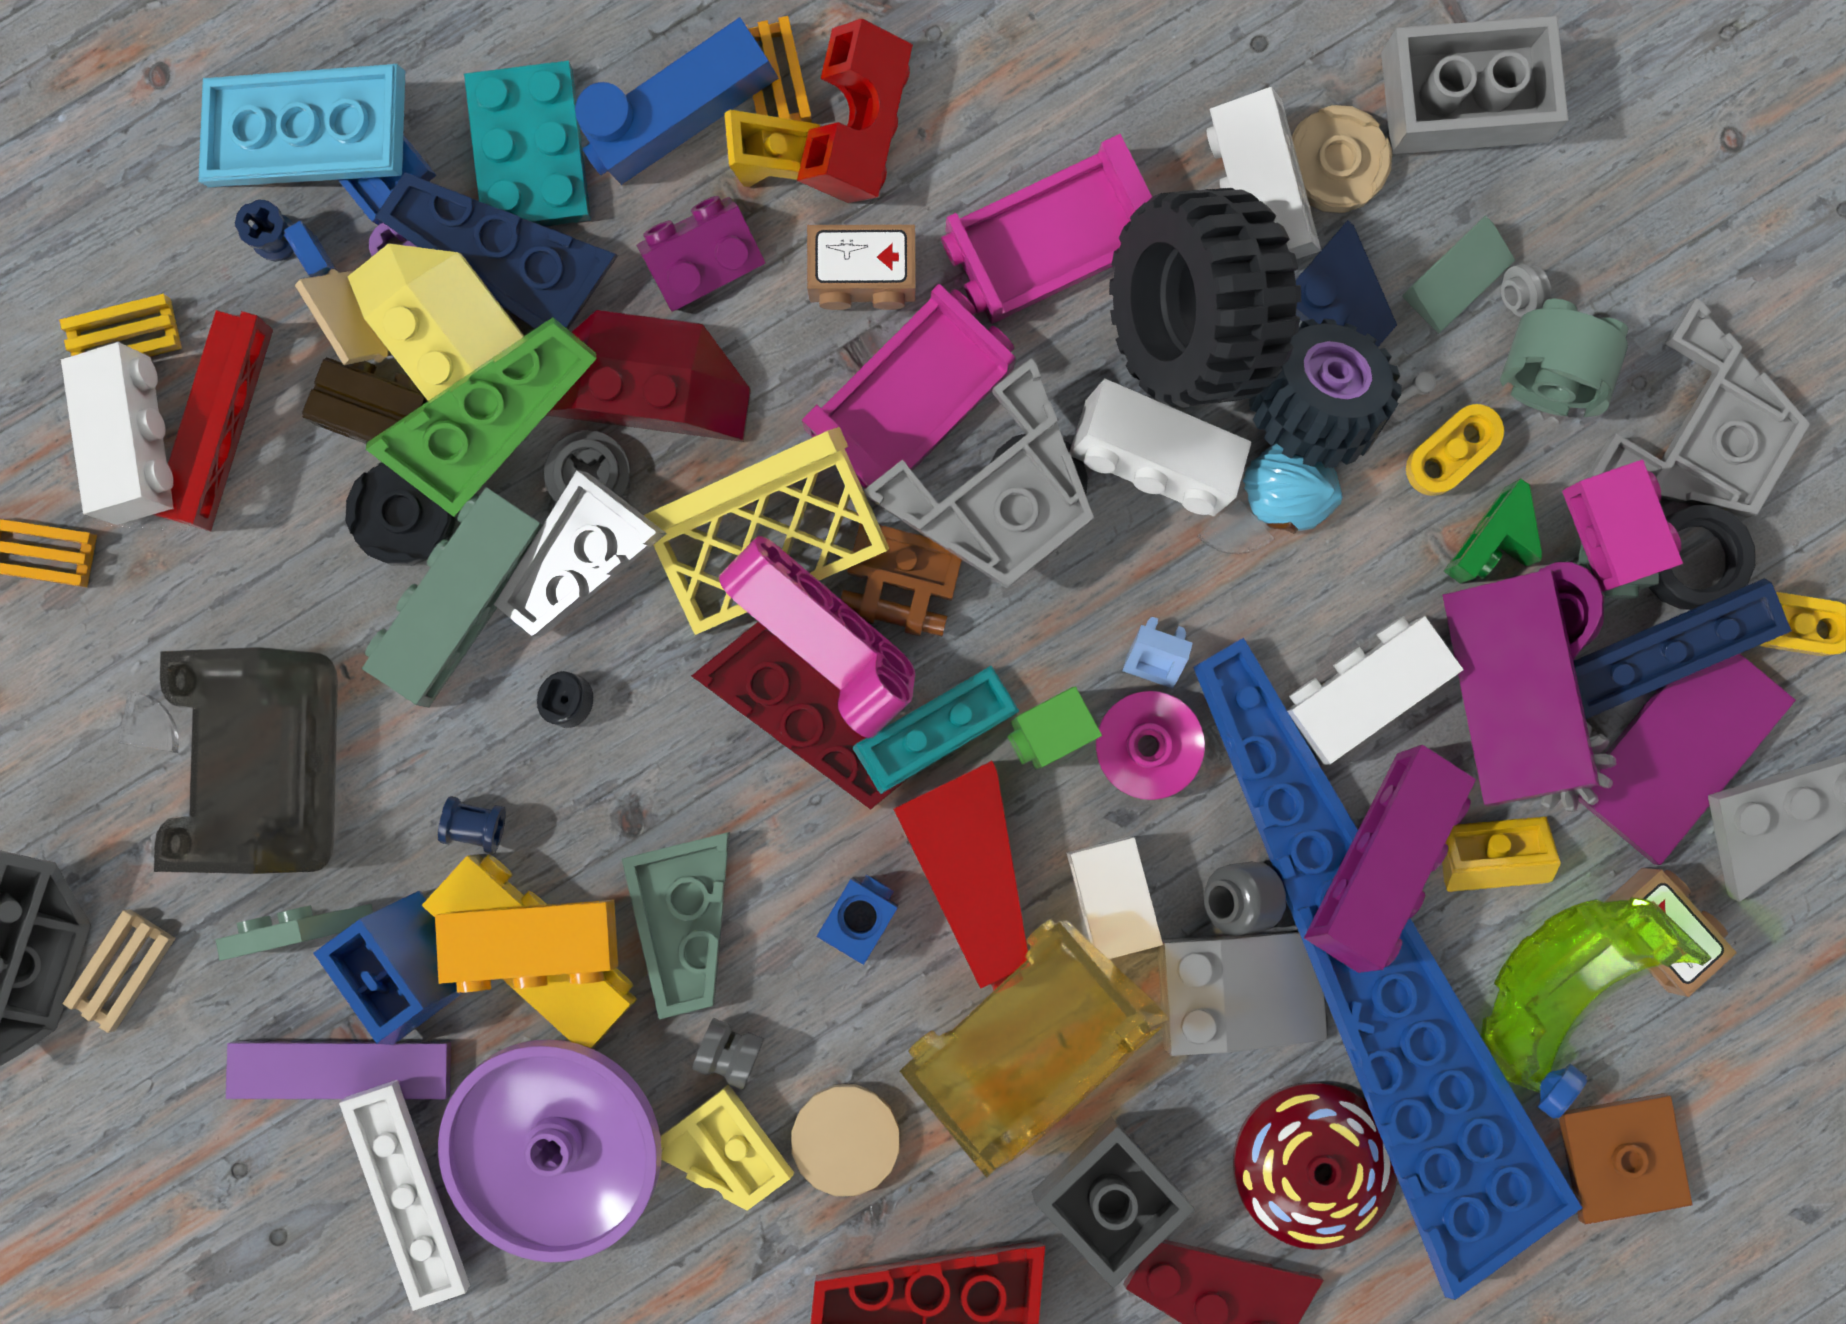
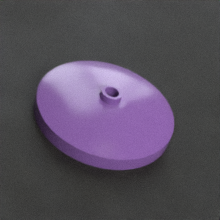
[438,1039,662,1262]

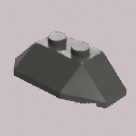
[0,850,91,1066]

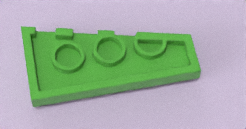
[365,317,596,517]

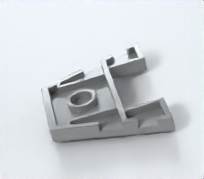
[1585,298,1810,518]
[864,358,1094,588]

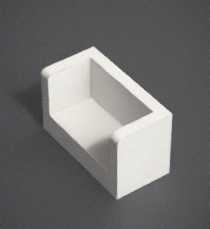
[1067,837,1163,962]

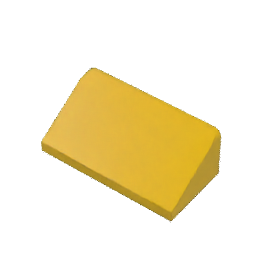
[1442,816,1561,892]

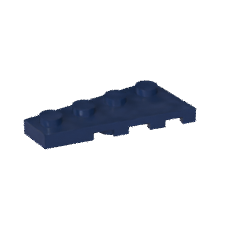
[375,172,618,330]

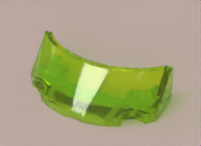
[1481,897,1712,1093]

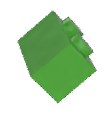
[1007,686,1102,770]

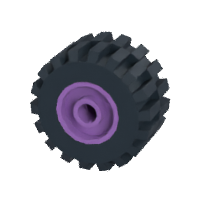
[1249,318,1402,468]

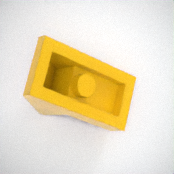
[724,110,820,187]

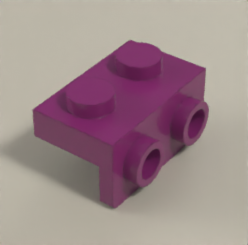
[636,196,766,312]

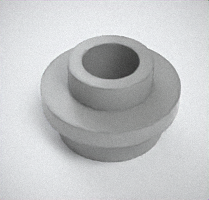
[1501,264,1551,317]

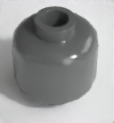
[1204,861,1286,936]

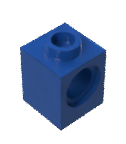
[816,874,898,965]

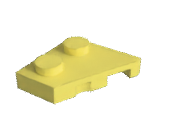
[660,1084,794,1211]

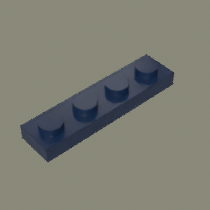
[1573,578,1791,719]

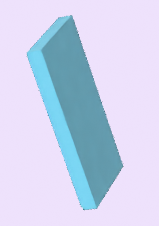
[198,64,406,187]

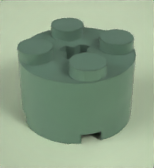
[1500,298,1629,417]

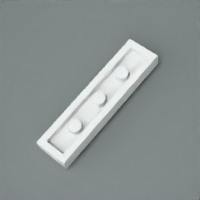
[339,1080,470,1311]

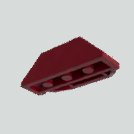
[545,310,751,442]

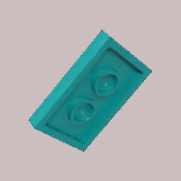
[464,60,591,227]

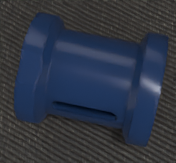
[235,199,294,262]
[438,796,506,854]

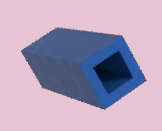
[579,17,779,185]

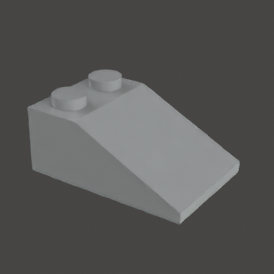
[1157,931,1327,1056]

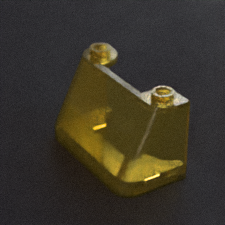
[899,919,1170,1178]

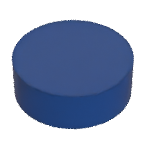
[575,82,633,142]

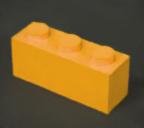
[435,900,618,992]

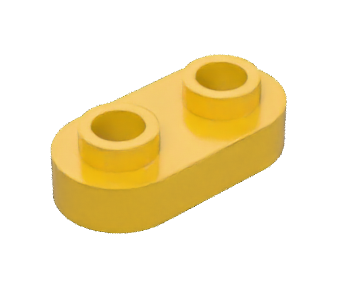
[1406,404,1504,496]
[1759,592,1846,656]

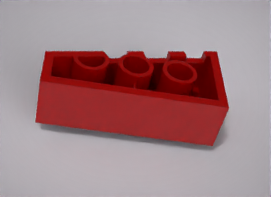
[810,1240,1045,1324]

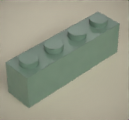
[362,487,543,708]

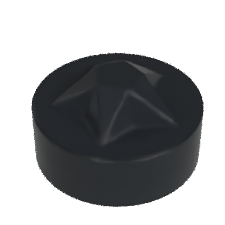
[537,671,594,728]

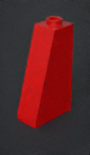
[893,761,1030,992]

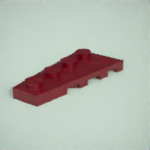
[691,621,909,810]

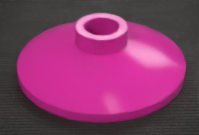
[1096,691,1205,800]

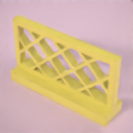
[644,427,890,635]

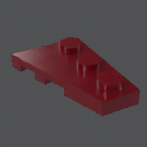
[1123,1240,1324,1324]

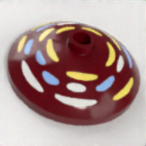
[1233,1082,1397,1250]

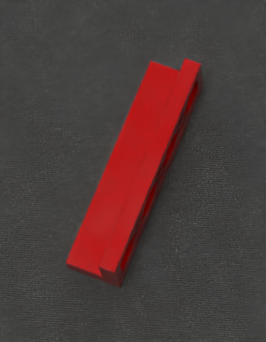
[153,310,273,532]

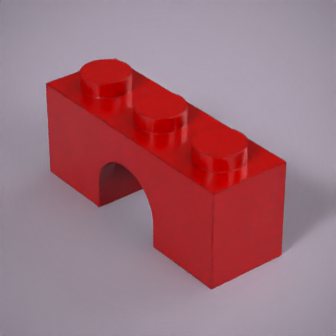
[797,18,913,203]

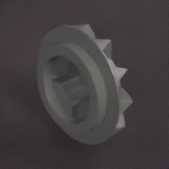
[544,430,630,503]

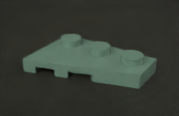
[622,832,730,1019]

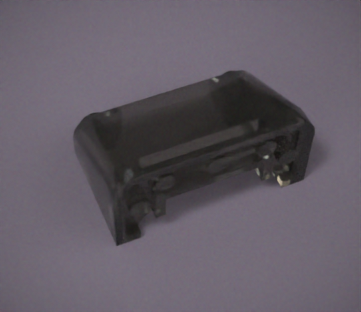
[154,647,338,874]

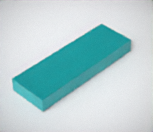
[853,666,1019,794]

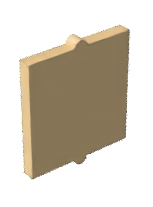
[295,269,392,365]

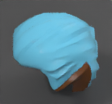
[1243,444,1343,534]

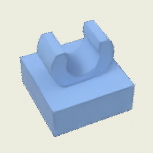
[1122,617,1193,689]

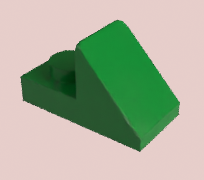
[1443,478,1542,584]

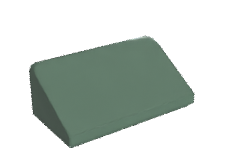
[1402,215,1515,334]

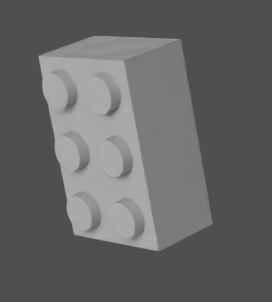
[1381,15,1568,154]

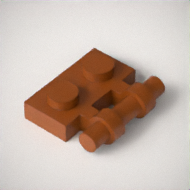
[841,523,962,636]

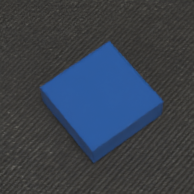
[284,221,337,277]

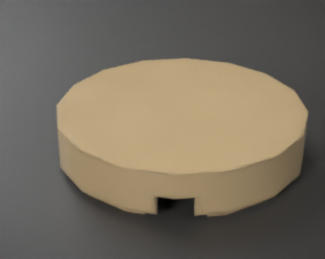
[1291,105,1392,213]
[791,1084,900,1196]

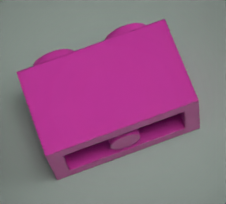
[1562,459,1683,592]

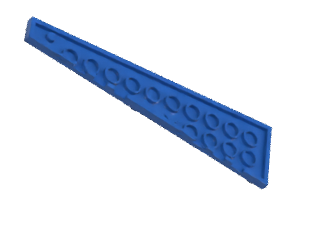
[1193,638,1582,1300]

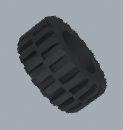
[1109,188,1301,408]

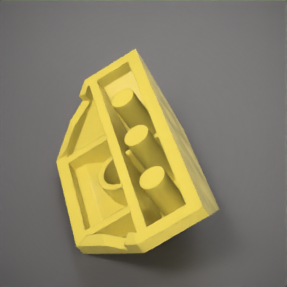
[347,244,524,401]

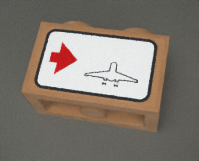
[807,225,916,310]
[1595,868,1737,997]

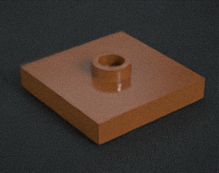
[1559,1093,1693,1225]

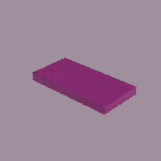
[1442,569,1600,807]
[1578,654,1796,865]

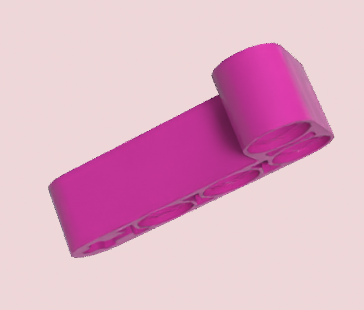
[719,536,915,738]

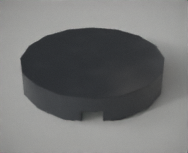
[345,462,455,566]

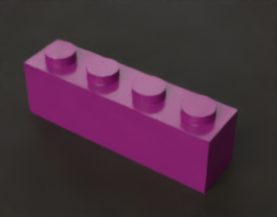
[1304,745,1476,973]

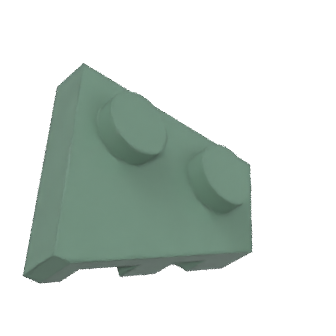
[215,904,373,961]

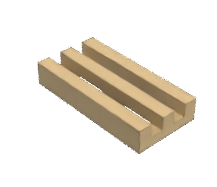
[62,909,175,1033]

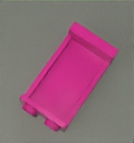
[941,134,1152,324]
[802,284,1016,489]

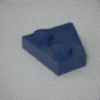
[1296,220,1397,347]

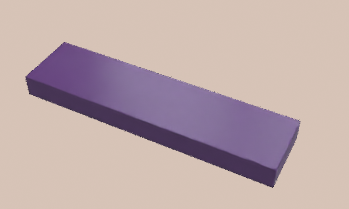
[226,1041,451,1099]

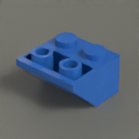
[313,891,464,1046]

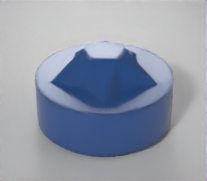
[1537,1063,1588,1119]

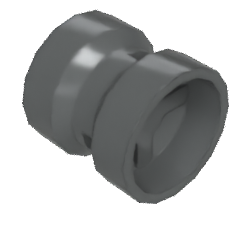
[692,1018,764,1090]

